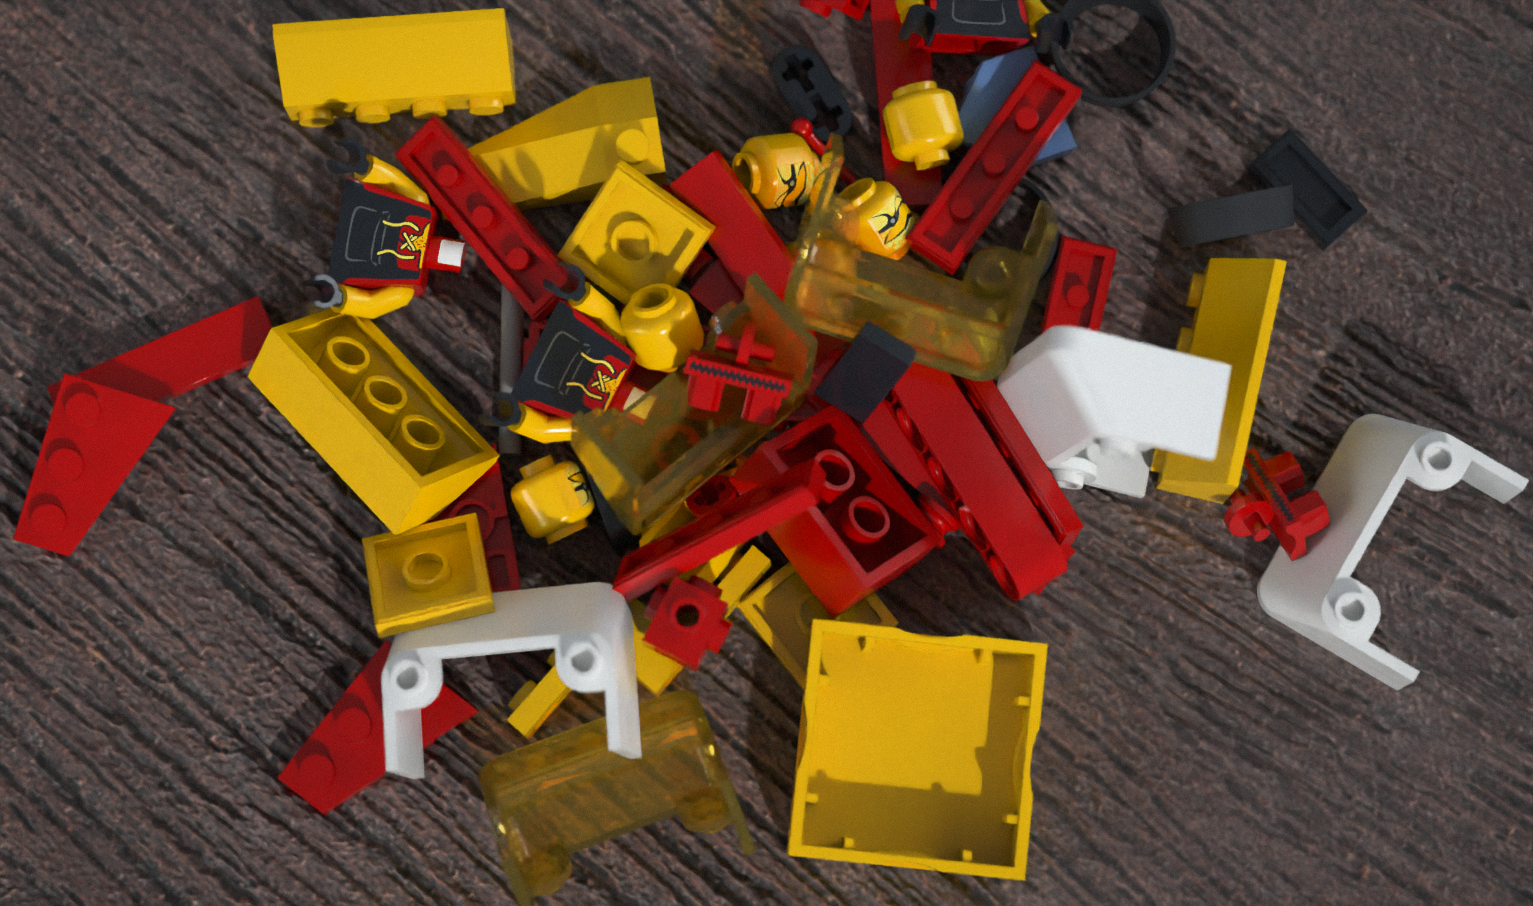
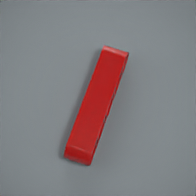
[883,332,1068,601]

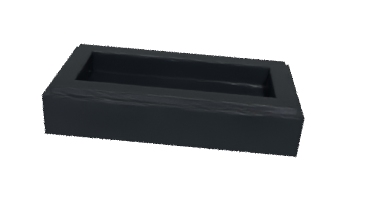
[1246,128,1368,252]
[814,321,918,423]

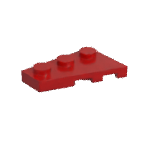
[13,373,178,556]
[277,640,479,815]

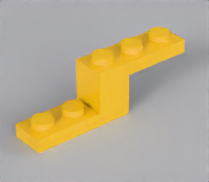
[507,545,771,740]

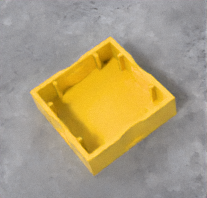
[786,619,1048,881]

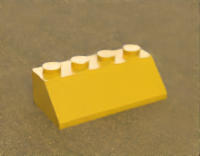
[272,8,516,127]
[1150,258,1287,504]
[247,308,500,535]

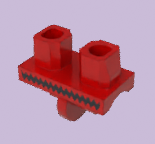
[684,321,794,425]
[1224,448,1330,561]

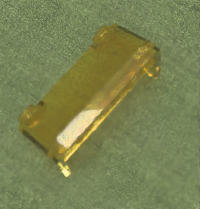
[784,132,1059,381]
[571,272,818,535]
[478,691,757,906]

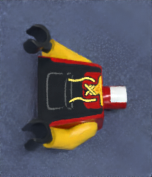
[894,0,1074,56]
[302,138,467,319]
[478,260,658,443]

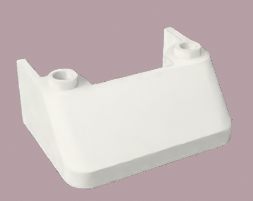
[997,326,1231,498]
[1257,414,1529,691]
[382,582,642,779]

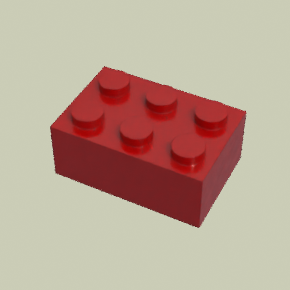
[729,405,942,619]

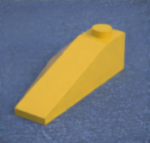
[442,77,667,223]

